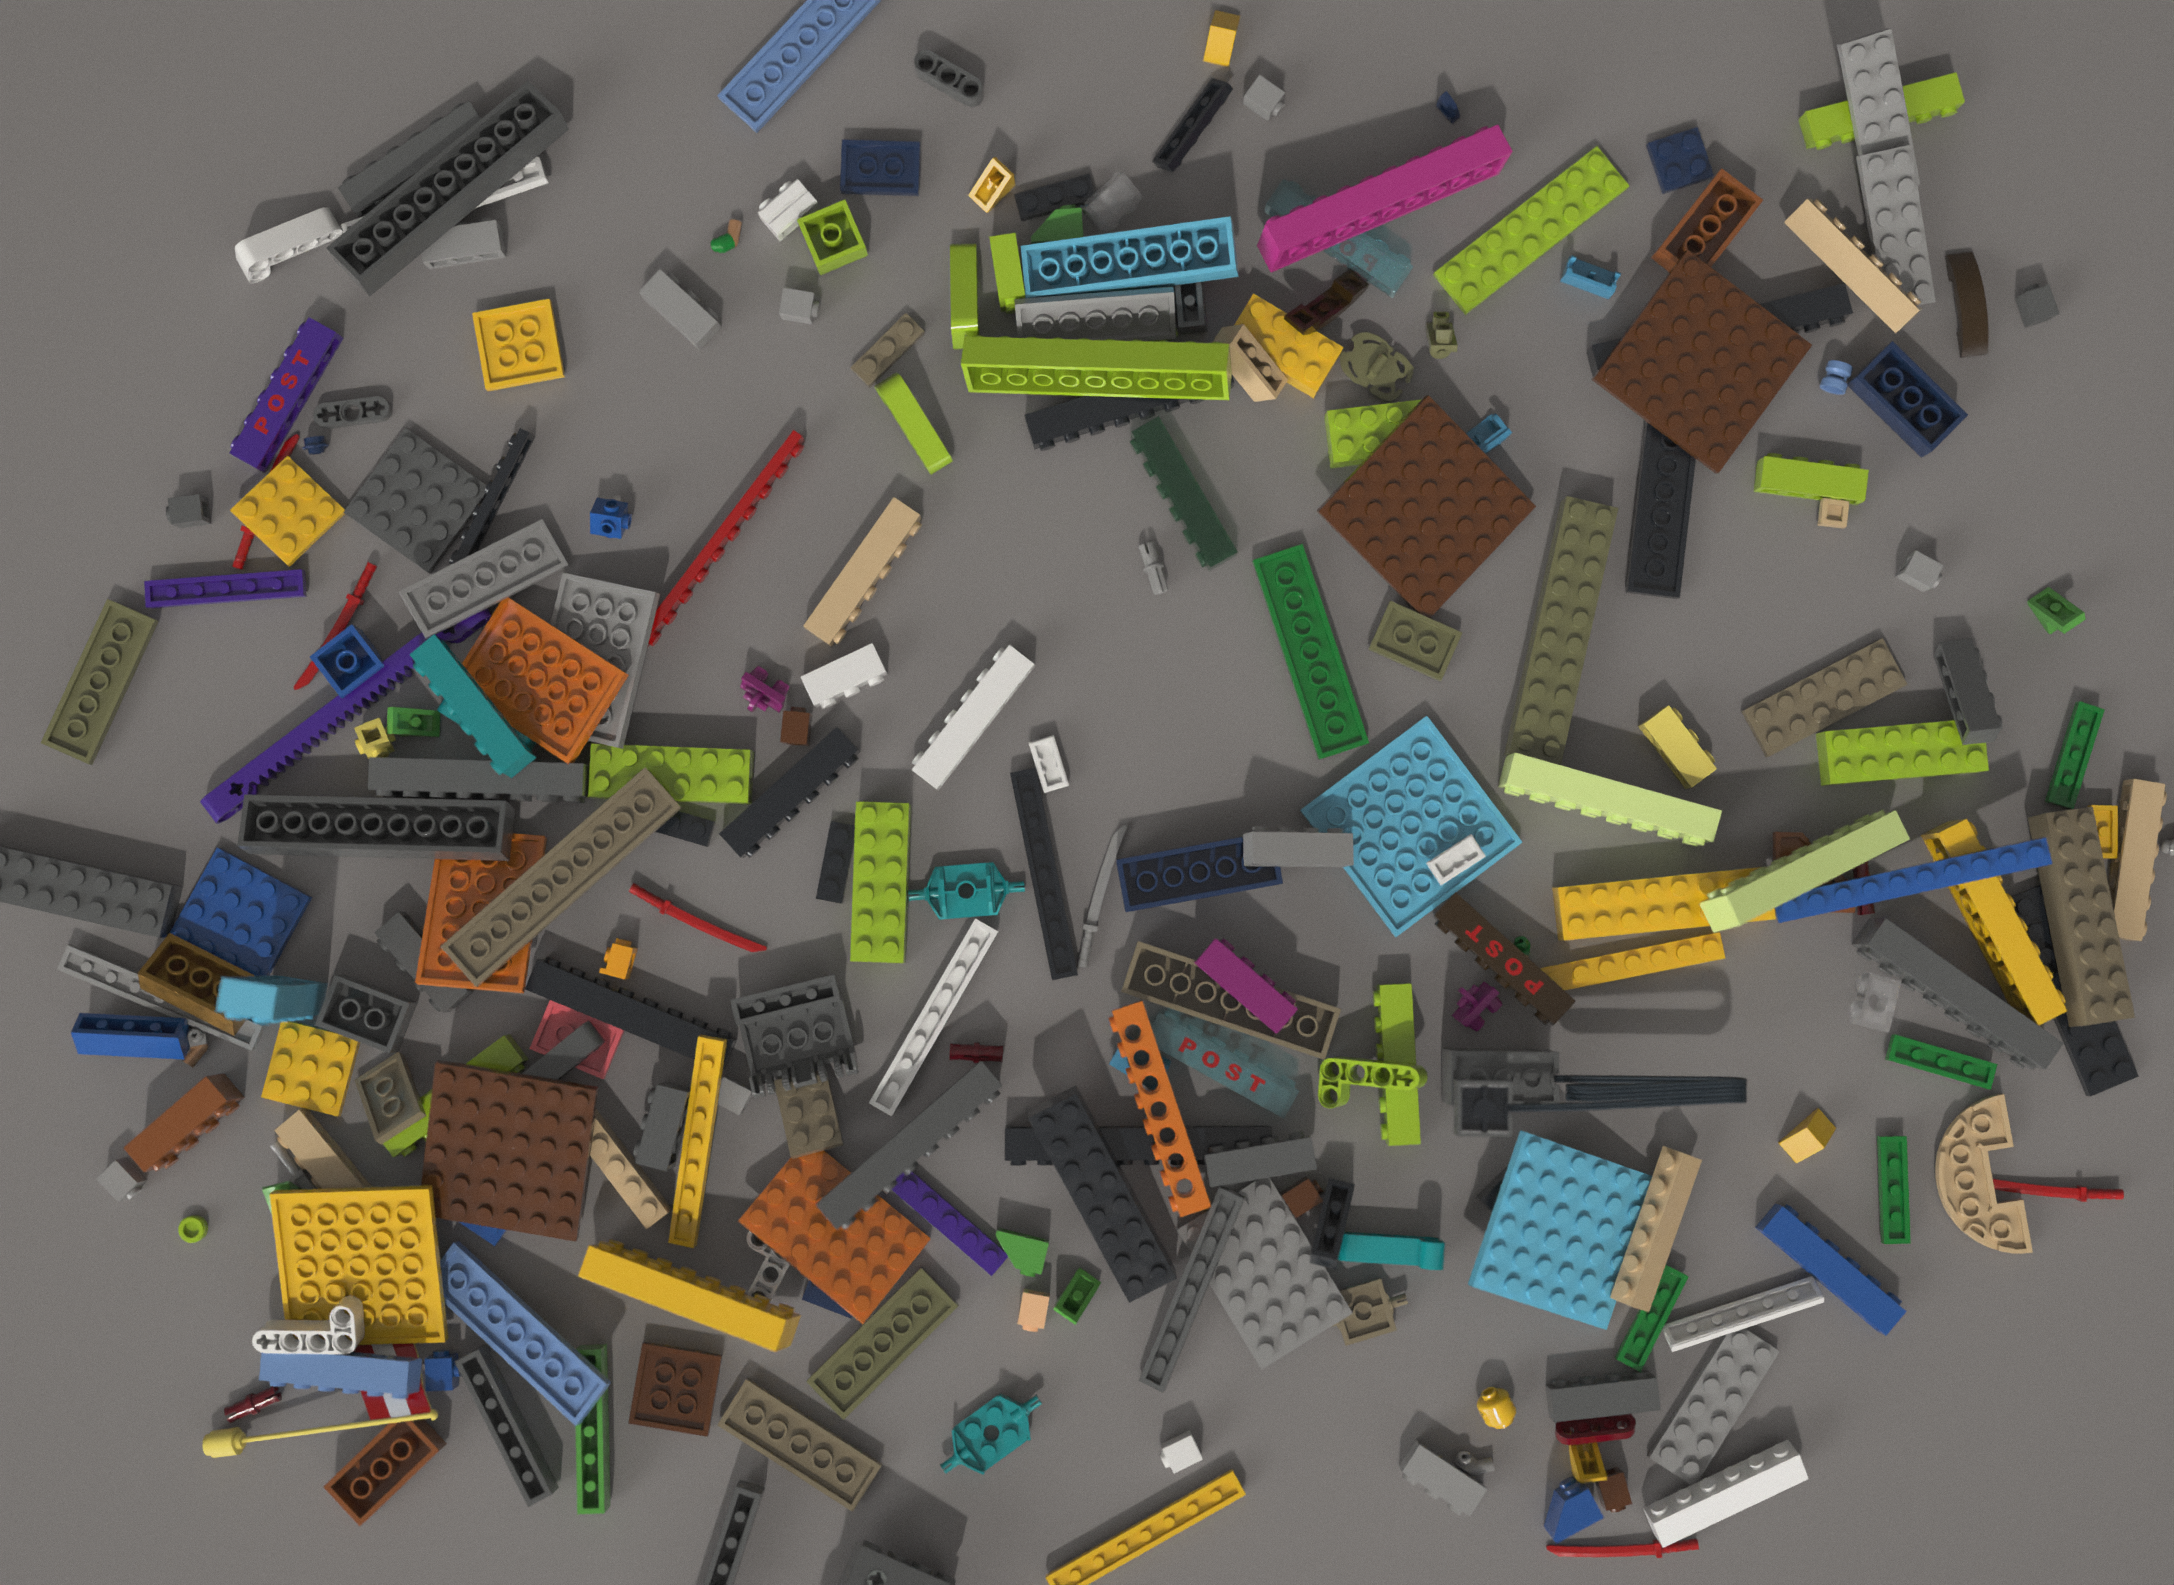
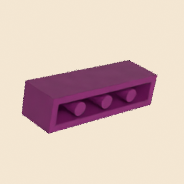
[1194,938,1298,1034]

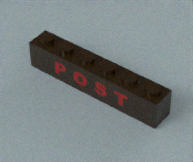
[1434,892,1576,1026]

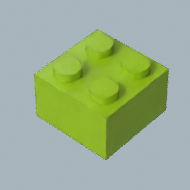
[797,200,868,276]

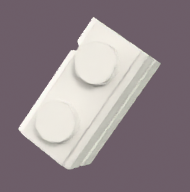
[757,179,820,241]

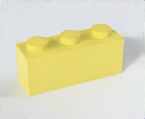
[1638,705,1717,789]

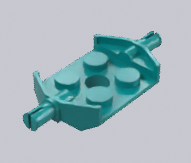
[908,862,1025,920]
[940,1394,1042,1475]

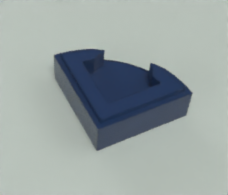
[1436,91,1460,124]

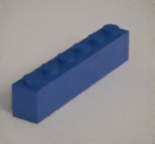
[1755,1203,1907,1336]

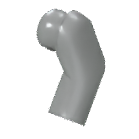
[1455,1450,1494,1476]

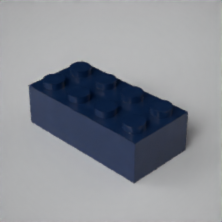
[1847,341,1968,458]

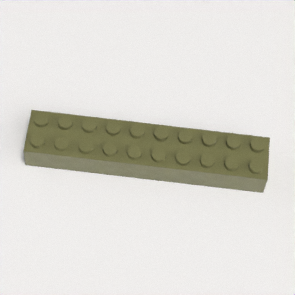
[1504,496,1618,765]

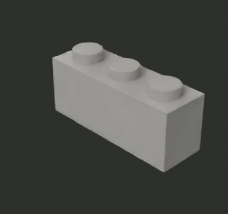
[421,218,506,269]
[639,269,721,350]
[1399,1439,1488,1517]

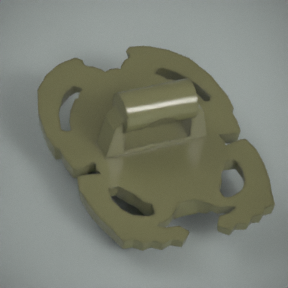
[1340,332,1414,402]

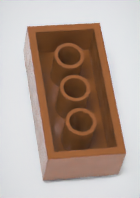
[1651,168,1763,272]
[123,1073,244,1172]
[323,1419,447,1526]

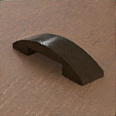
[1945,252,1989,358]
[1284,269,1369,335]

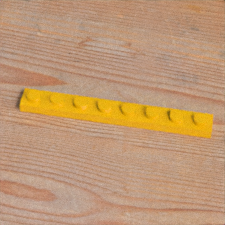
[1515,932,1725,995]
[668,1035,727,1248]
[1045,1469,1246,1585]

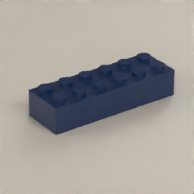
[1116,831,1283,912]

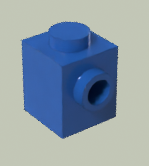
[425,1349,461,1392]

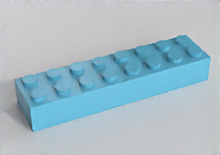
[1021,216,1239,298]

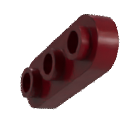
[1555,1414,1636,1445]

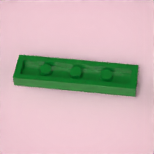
[2044,701,2105,810]
[1885,1034,1998,1090]
[1877,1135,1911,1244]
[1615,1265,1689,1372]

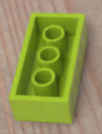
[1324,399,1422,468]

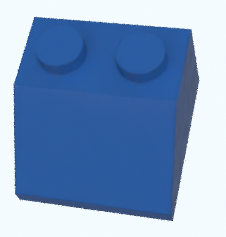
[310,624,385,699]
[1544,1477,1604,1544]

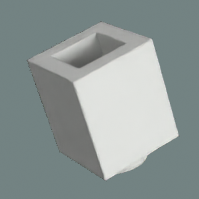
[1159,1430,1203,1473]

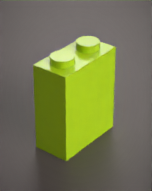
[989,233,1025,314]

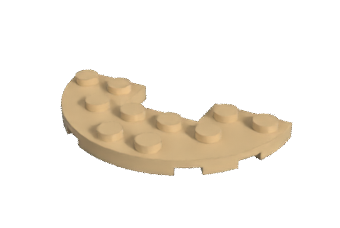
[1935,1093,2033,1254]

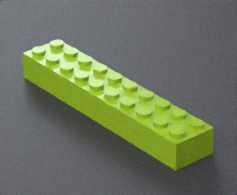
[961,335,1232,400]

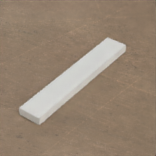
[1662,1276,1824,1352]

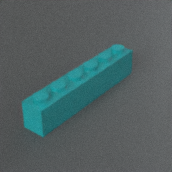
[409,634,536,778]

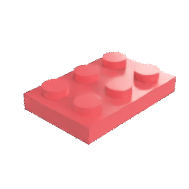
[529,1000,625,1079]

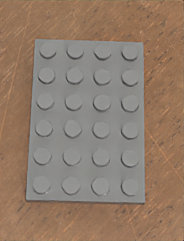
[550,573,660,749]
[1177,1177,1353,1370]

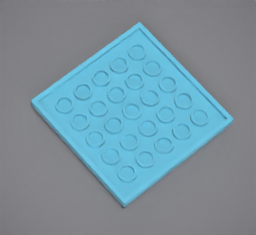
[1300,716,1522,937]
[1468,1130,1652,1330]

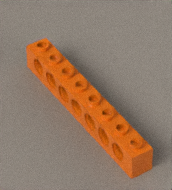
[1108,1000,1211,1217]

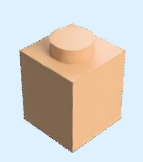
[1018,1289,1050,1332]

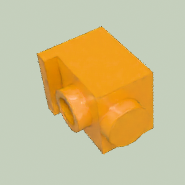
[599,938,638,979]

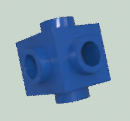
[590,497,632,539]

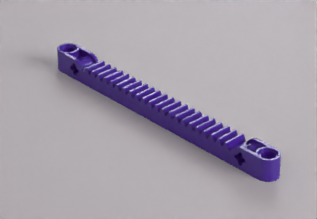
[200,608,492,824]

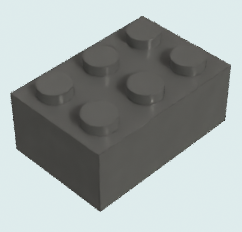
[315,974,418,1054]
[633,1081,691,1171]

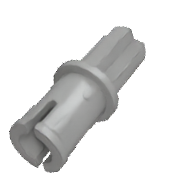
[1138,542,1168,595]

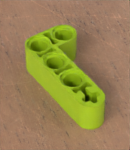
[950,243,979,349]
[874,372,953,475]
[1318,1056,1428,1109]

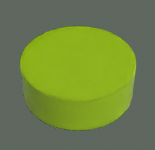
[178,1215,208,1243]

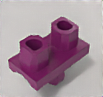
[740,666,789,713]
[1451,981,1503,1032]

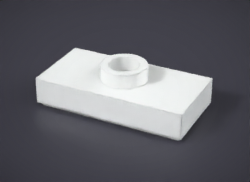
[1029,735,1069,794]
[1426,834,1486,885]

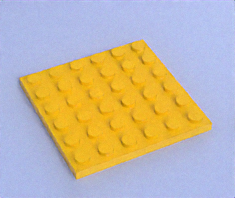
[270,1185,448,1345]

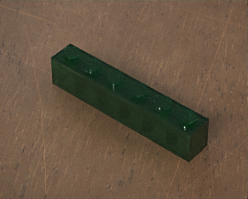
[1129,416,1238,571]

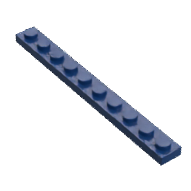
[1775,837,2052,923]

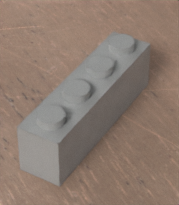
[1243,827,1354,867]

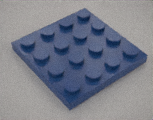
[170,847,312,976]

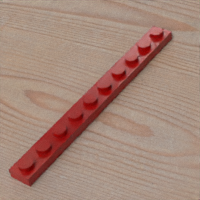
[647,430,805,648]

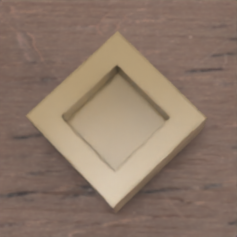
[1818,498,1849,529]

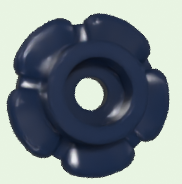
[302,436,329,455]

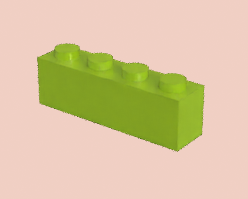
[1754,453,1869,505]

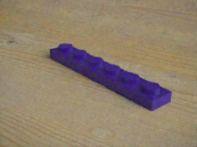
[144,569,307,608]
[891,1171,1008,1276]

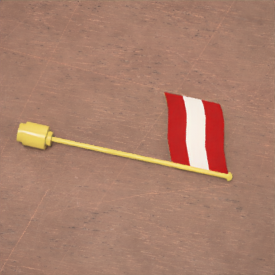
[202,1343,438,1458]

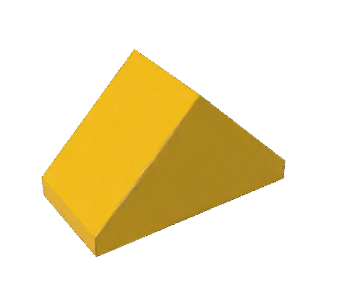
[1203,10,1240,67]
[968,157,1015,213]
[1778,1108,1836,1163]
[1568,1431,1607,1483]

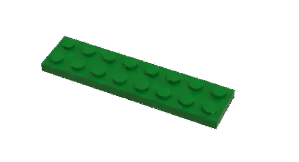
[1252,544,1369,760]

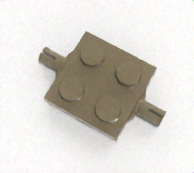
[1331,1277,1408,1346]

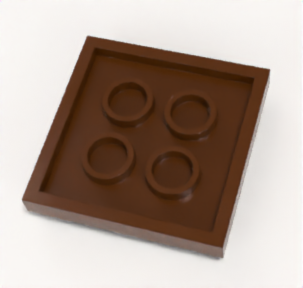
[628,1342,723,1437]

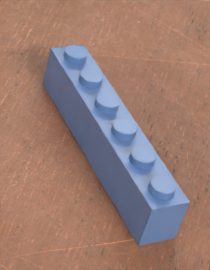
[259,1352,422,1399]

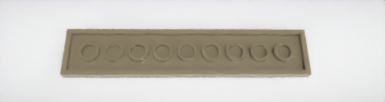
[440,767,682,987]

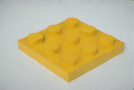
[472,299,565,391]
[230,456,345,567]
[261,1021,360,1117]

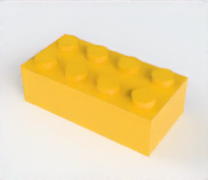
[1234,293,1344,398]

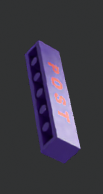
[229,317,344,473]

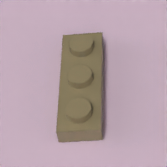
[850,313,925,388]

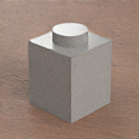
[1243,74,1285,121]
[779,288,820,325]
[1895,550,1944,592]
[718,1075,753,1115]
[96,1158,147,1202]

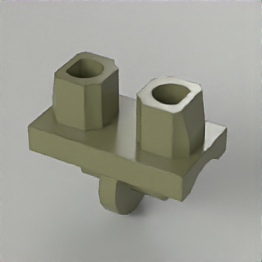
[1425,312,1458,359]

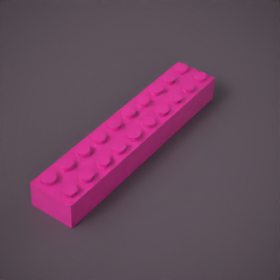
[1257,125,1513,273]

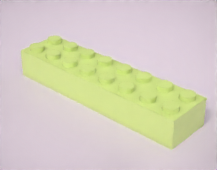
[1498,753,1722,847]
[1699,810,1910,933]

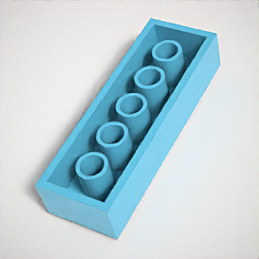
[216,975,328,1024]

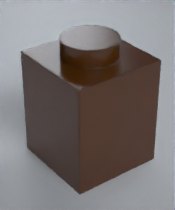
[780,707,813,746]
[1280,1176,1323,1218]
[1594,1467,1632,1513]

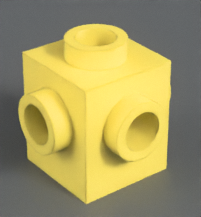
[354,718,396,759]

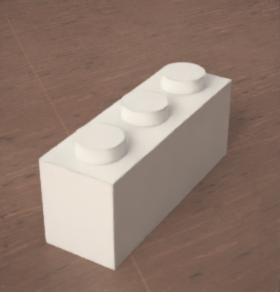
[801,643,887,709]

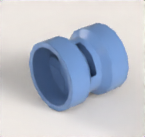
[1820,360,1853,395]

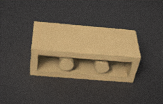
[1213,324,1288,402]

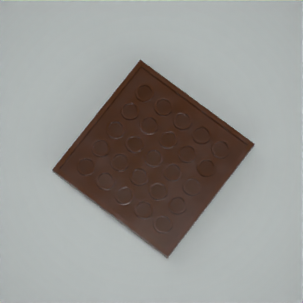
[1591,250,1812,474]
[1316,395,1536,618]
[421,1060,598,1242]

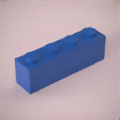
[71,1013,190,1060]

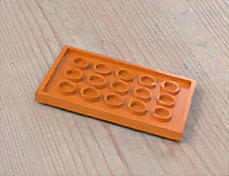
[462,597,629,764]
[415,833,547,993]
[738,1151,931,1324]

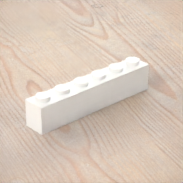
[912,645,1035,790]
[1643,1440,1808,1548]

